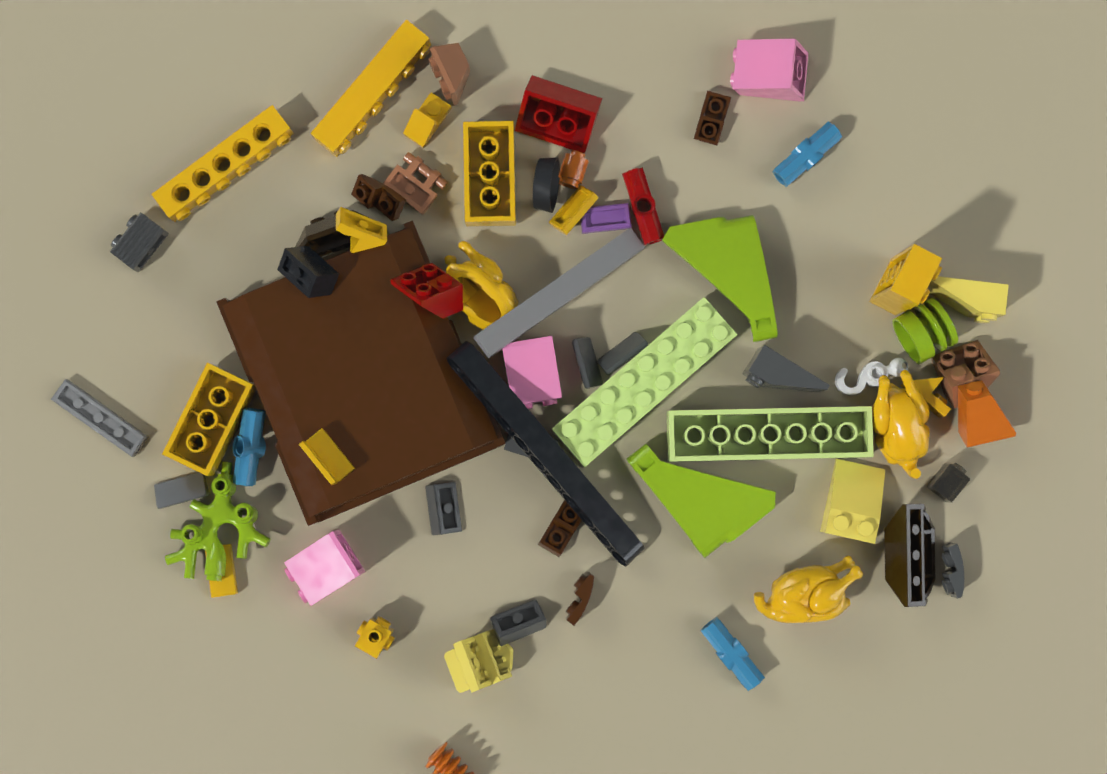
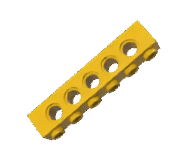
[151,105,294,222]

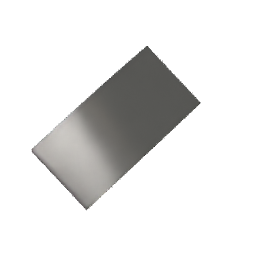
[942,543,964,599]

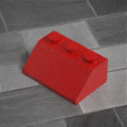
[514,75,603,154]

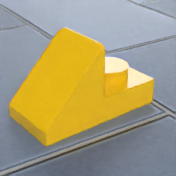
[403,92,452,148]
[336,207,387,253]
[901,377,951,418]

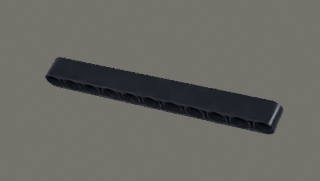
[446,341,644,567]

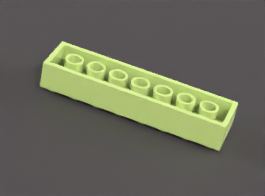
[551,297,737,467]
[666,406,874,462]

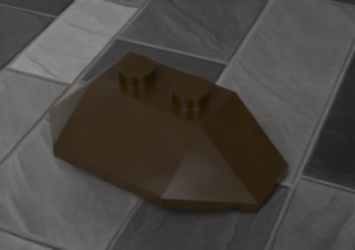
[295,208,388,257]
[884,504,936,607]

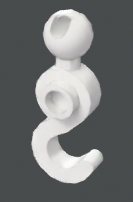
[835,358,909,396]

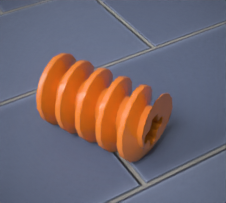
[425,742,474,774]

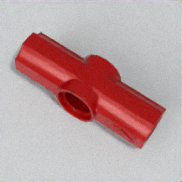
[622,167,664,246]

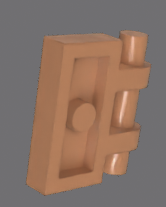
[383,152,448,215]

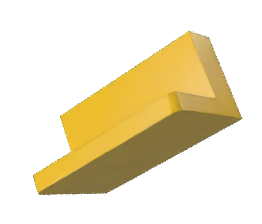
[299,428,355,485]

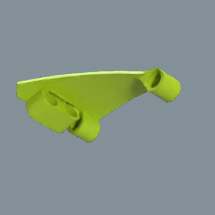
[662,215,778,342]
[626,444,776,558]

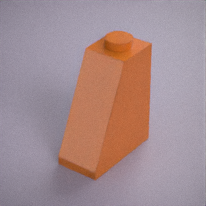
[957,380,1016,448]

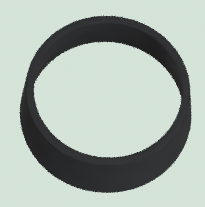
[533,158,560,213]

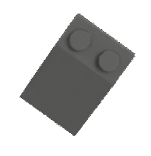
[743,345,830,392]

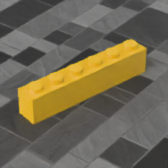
[310,19,431,157]

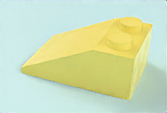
[927,276,1009,323]
[820,459,885,544]

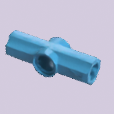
[772,121,842,187]
[232,407,266,486]
[700,617,765,691]

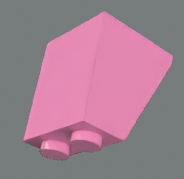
[730,39,809,101]
[502,336,562,409]
[284,529,366,606]

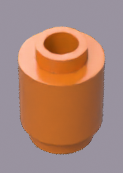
[558,150,589,189]

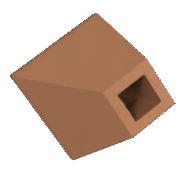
[428,43,470,106]
[931,340,1000,408]

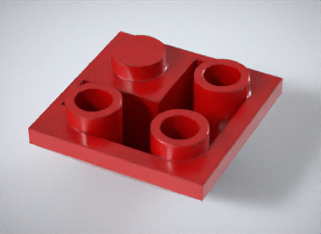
[390,263,463,319]

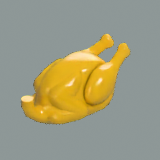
[444,241,519,330]
[872,370,930,479]
[754,556,863,623]

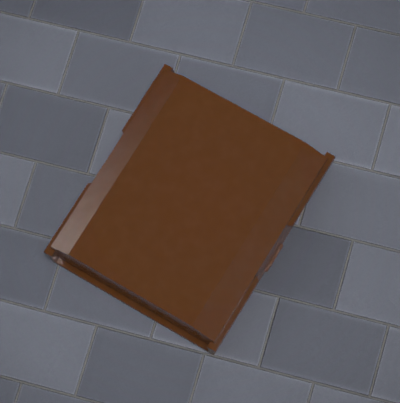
[216,220,506,526]

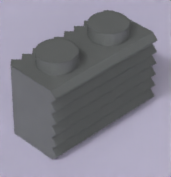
[110,212,169,272]

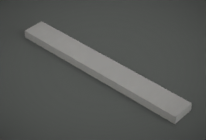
[474,227,645,358]

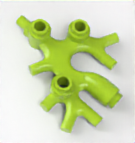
[165,462,271,581]

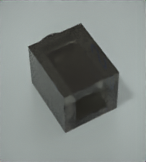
[926,463,970,503]

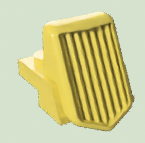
[444,629,513,693]

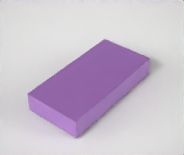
[581,203,632,234]

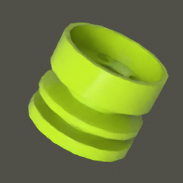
[892,298,958,364]

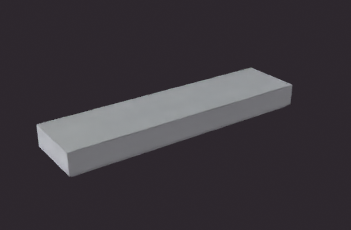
[51,379,148,457]

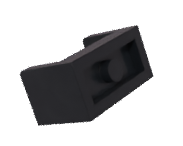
[277,246,339,298]

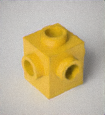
[355,616,395,659]

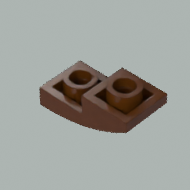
[694,91,731,146]
[351,174,406,221]
[538,500,581,557]
[565,572,594,626]

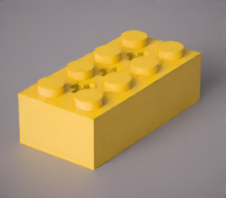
[463,121,516,227]
[869,244,943,315]
[162,363,257,476]

